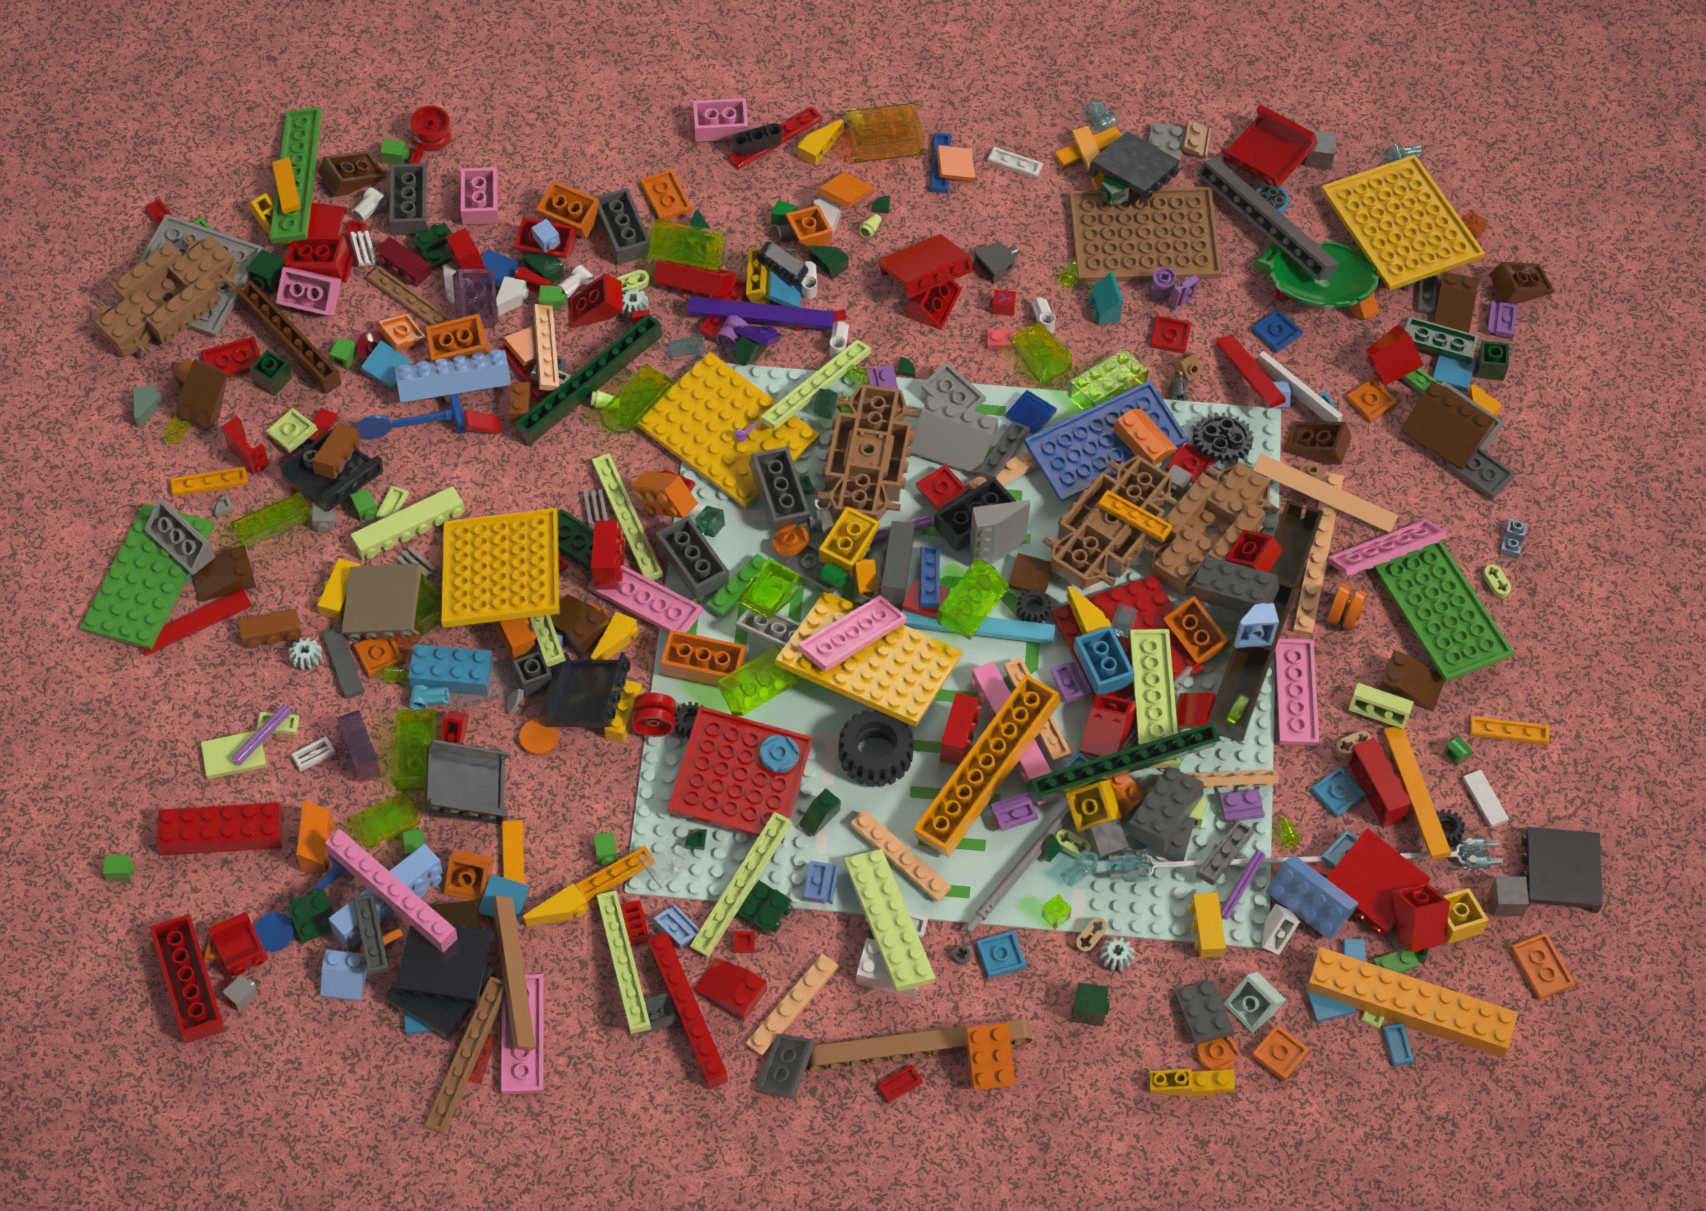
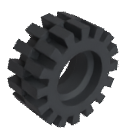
[1016,588,1052,623]
[674,701,704,740]
[1436,809,1465,847]

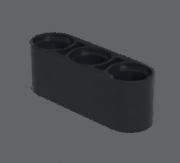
[733,123,782,156]
[756,241,809,286]

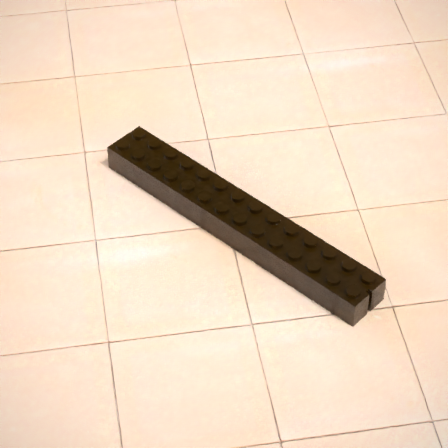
[1207,500,1324,741]

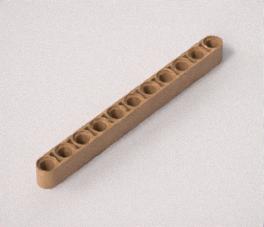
[809,1019,1033,1072]

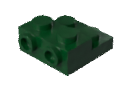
[413,222,453,270]
[736,880,793,936]
[286,888,335,944]

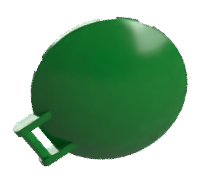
[1254,241,1379,308]

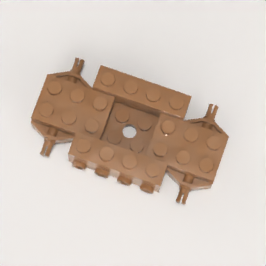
[96,235,239,357]
[817,384,919,521]
[1042,455,1179,591]
[1143,462,1279,596]

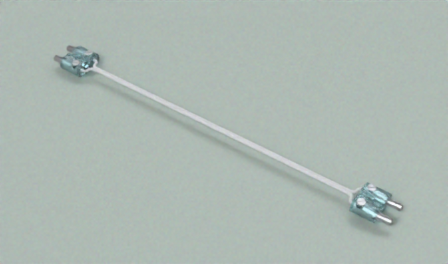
[1108,837,1503,882]

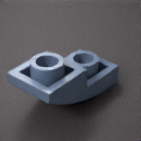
[1500,519,1528,559]

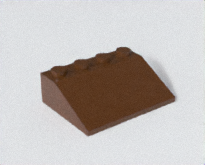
[1400,381,1496,470]

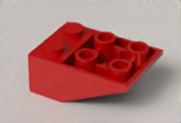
[1080,693,1136,757]

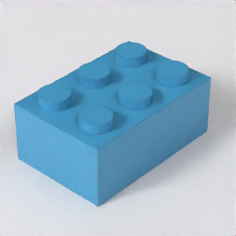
[1074,626,1135,696]

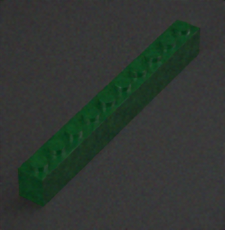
[515,314,662,446]
[1026,722,1220,803]

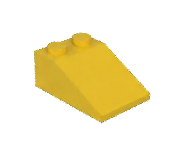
[819,506,880,577]

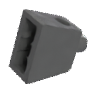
[974,242,1019,284]

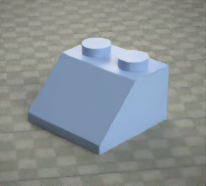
[1233,603,1279,648]
[320,949,368,1001]

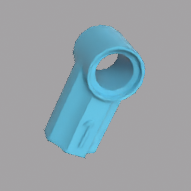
[409,685,450,710]

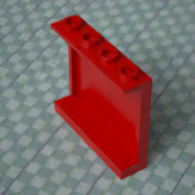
[1221,104,1318,189]
[878,234,973,298]
[1326,828,1431,936]

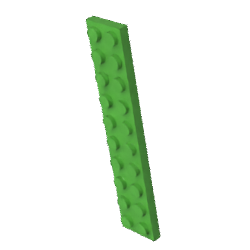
[270,107,323,244]

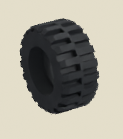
[838,709,914,787]

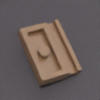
[1181,119,1212,159]

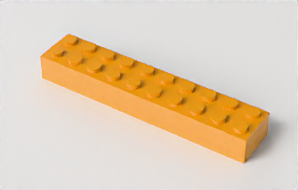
[913,674,1061,858]
[1305,947,1518,1057]

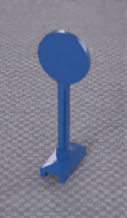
[355,393,465,440]
[254,854,355,952]

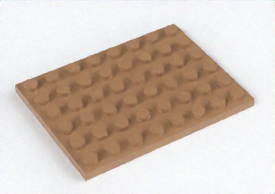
[1070,187,1222,282]

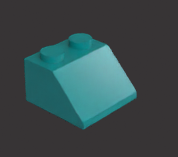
[1088,272,1123,325]

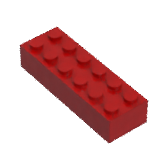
[157,802,283,856]
[150,914,226,1044]

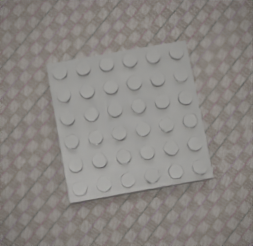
[117,214,264,337]

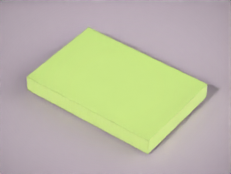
[201,730,267,779]

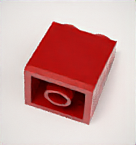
[1365,325,1424,386]
[1392,883,1450,952]

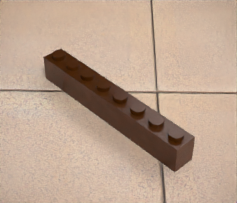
[236,280,342,394]

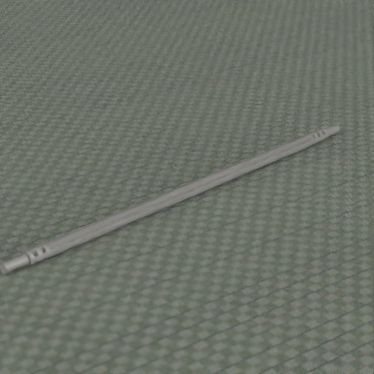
[965,666,1193,934]

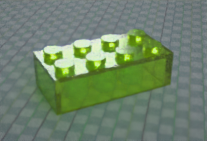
[648,219,728,271]
[1068,349,1149,411]
[394,709,438,791]

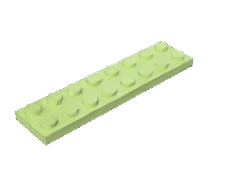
[1130,629,1180,768]
[844,849,936,992]

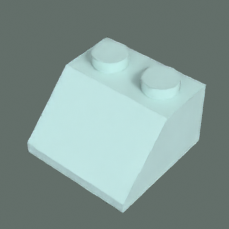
[1223,972,1286,1033]

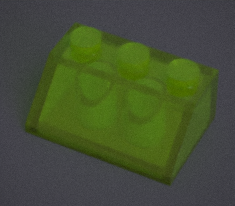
[349,792,421,848]

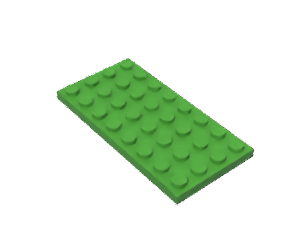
[80,503,215,650]
[1373,540,1514,683]

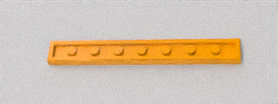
[1383,727,1451,860]

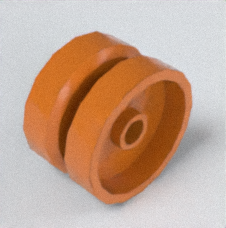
[1327,583,1367,631]

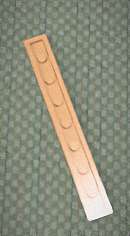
[1253,453,1398,533]

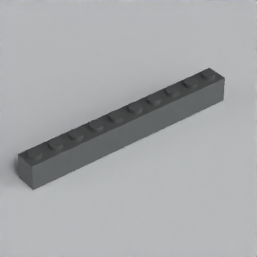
[1197,158,1339,281]

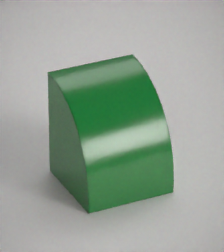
[771,200,798,225]
[1444,737,1474,766]

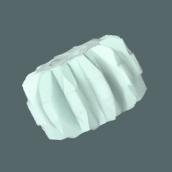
[621,288,648,318]
[289,637,322,671]
[1100,937,1134,972]

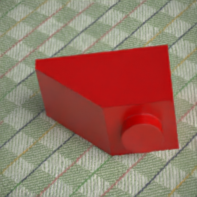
[441,710,469,743]

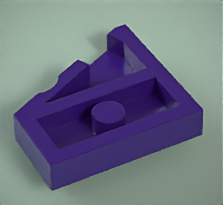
[736,325,782,347]

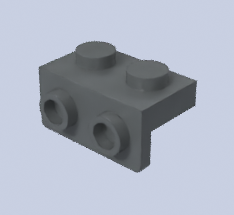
[637,993,678,1036]

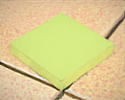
[265,408,318,453]

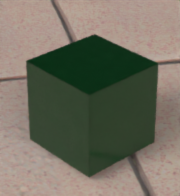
[246,249,285,295]
[1476,341,1509,381]
[250,350,292,396]
[1072,982,1110,1026]

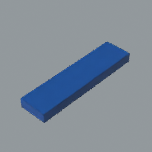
[930,133,952,193]
[920,546,940,609]

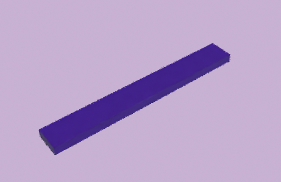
[687,296,835,330]

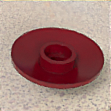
[356,330,393,361]

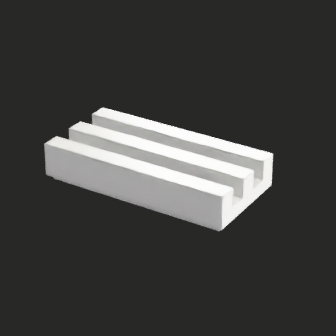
[349,231,377,267]
[291,737,336,772]

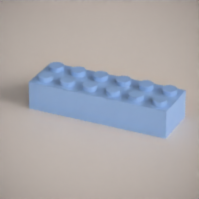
[395,350,511,402]
[329,844,444,951]

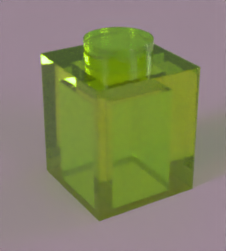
[1042,894,1072,930]

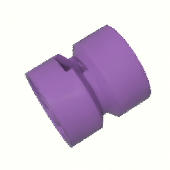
[1150,267,1177,299]
[716,315,748,350]

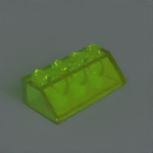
[600,363,675,434]
[230,492,312,548]
[937,558,1009,640]
[716,645,804,716]

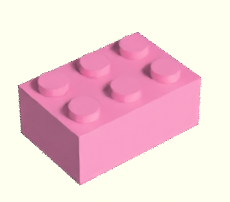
[693,98,748,142]
[461,167,498,224]
[276,267,341,315]

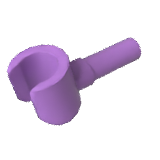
[735,422,758,442]

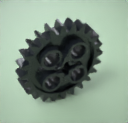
[1192,412,1254,464]

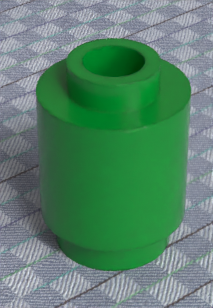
[818,562,848,588]

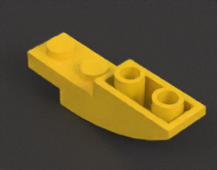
[1150,1069,1235,1096]

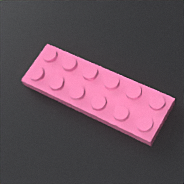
[1328,519,1447,576]
[587,566,703,633]
[797,595,907,672]
[1275,639,1319,746]
[501,974,544,1094]

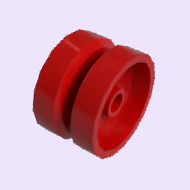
[411,106,452,151]
[631,692,676,737]

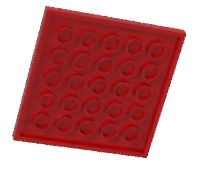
[1051,574,1204,701]
[667,706,813,844]

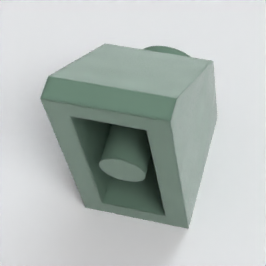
[133,385,162,428]

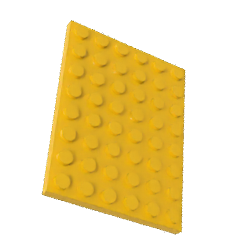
[1321,155,1485,291]
[635,352,820,509]
[442,508,560,628]
[774,592,963,727]

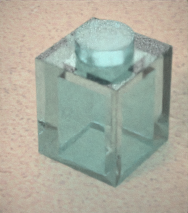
[1111,603,1138,638]

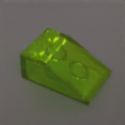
[1010,322,1072,385]
[737,558,801,620]

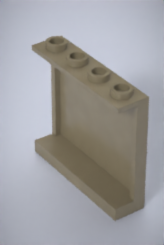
[342,563,428,641]

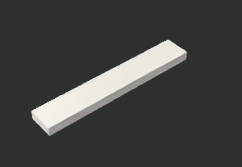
[1258,351,1343,422]

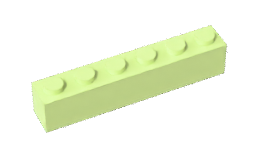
[351,486,465,560]

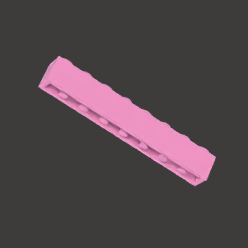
[970,661,1060,806]
[325,829,458,953]

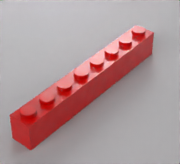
[648,932,728,1090]

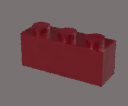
[375,236,431,287]

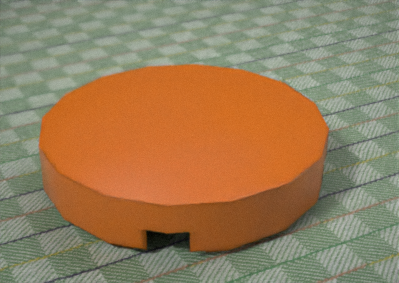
[772,524,809,557]
[519,718,559,756]
[1197,1036,1238,1071]

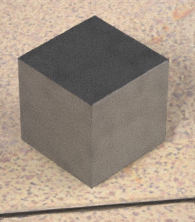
[1305,130,1336,170]
[513,651,552,698]
[1085,818,1128,860]
[1490,876,1529,917]

